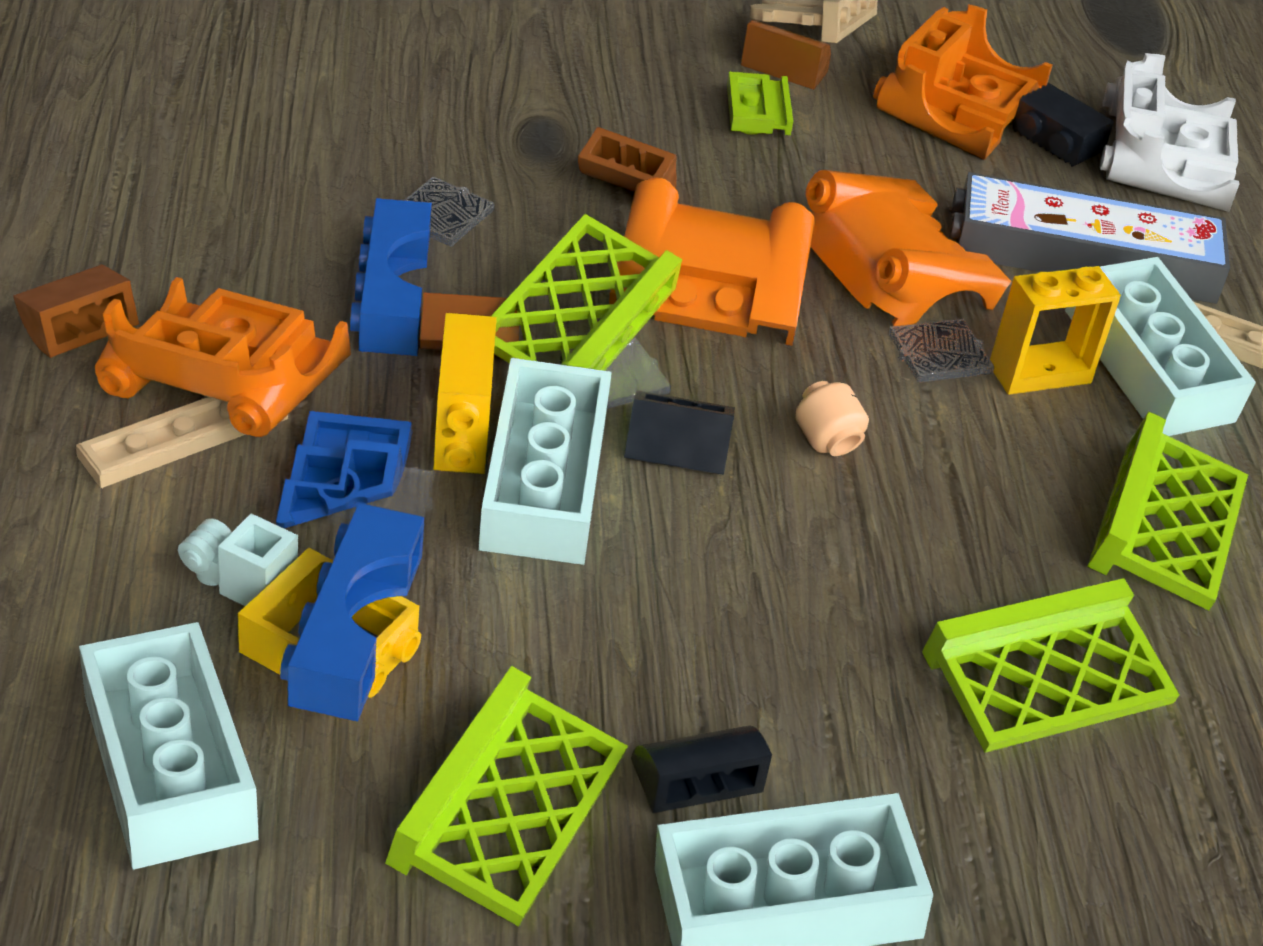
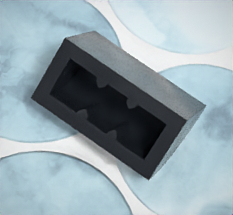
[624,390,735,475]
[631,725,772,813]

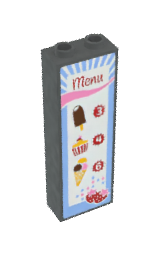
[950,172,1230,304]

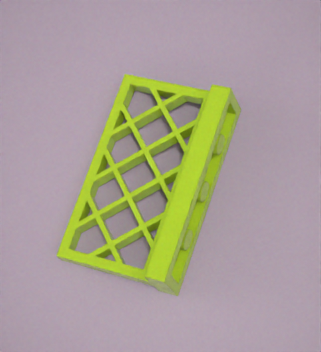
[492,214,682,371]
[1087,411,1248,611]
[922,578,1180,753]
[385,666,628,927]

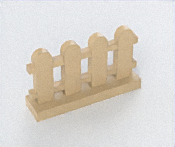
[750,0,878,43]

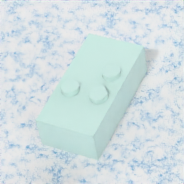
[1065,257,1256,436]
[479,358,612,565]
[79,622,259,870]
[655,793,933,946]

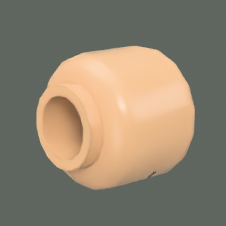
[795,381,869,456]

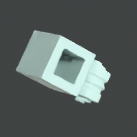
[178,514,298,606]

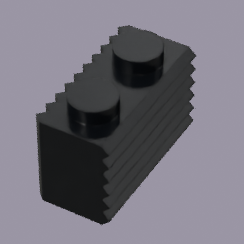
[1013,83,1114,167]

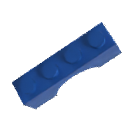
[350,198,432,356]
[280,503,424,722]

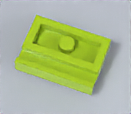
[727,71,793,135]

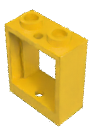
[988,266,1121,395]
[433,313,496,474]
[238,548,421,698]

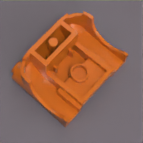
[873,4,1053,160]
[806,170,1011,330]
[609,177,815,346]
[95,277,351,437]

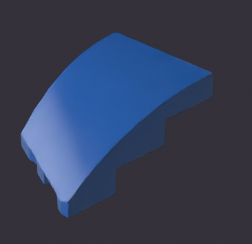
[276,411,413,528]

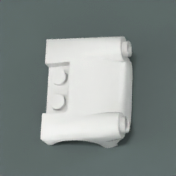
[1100,53,1239,212]

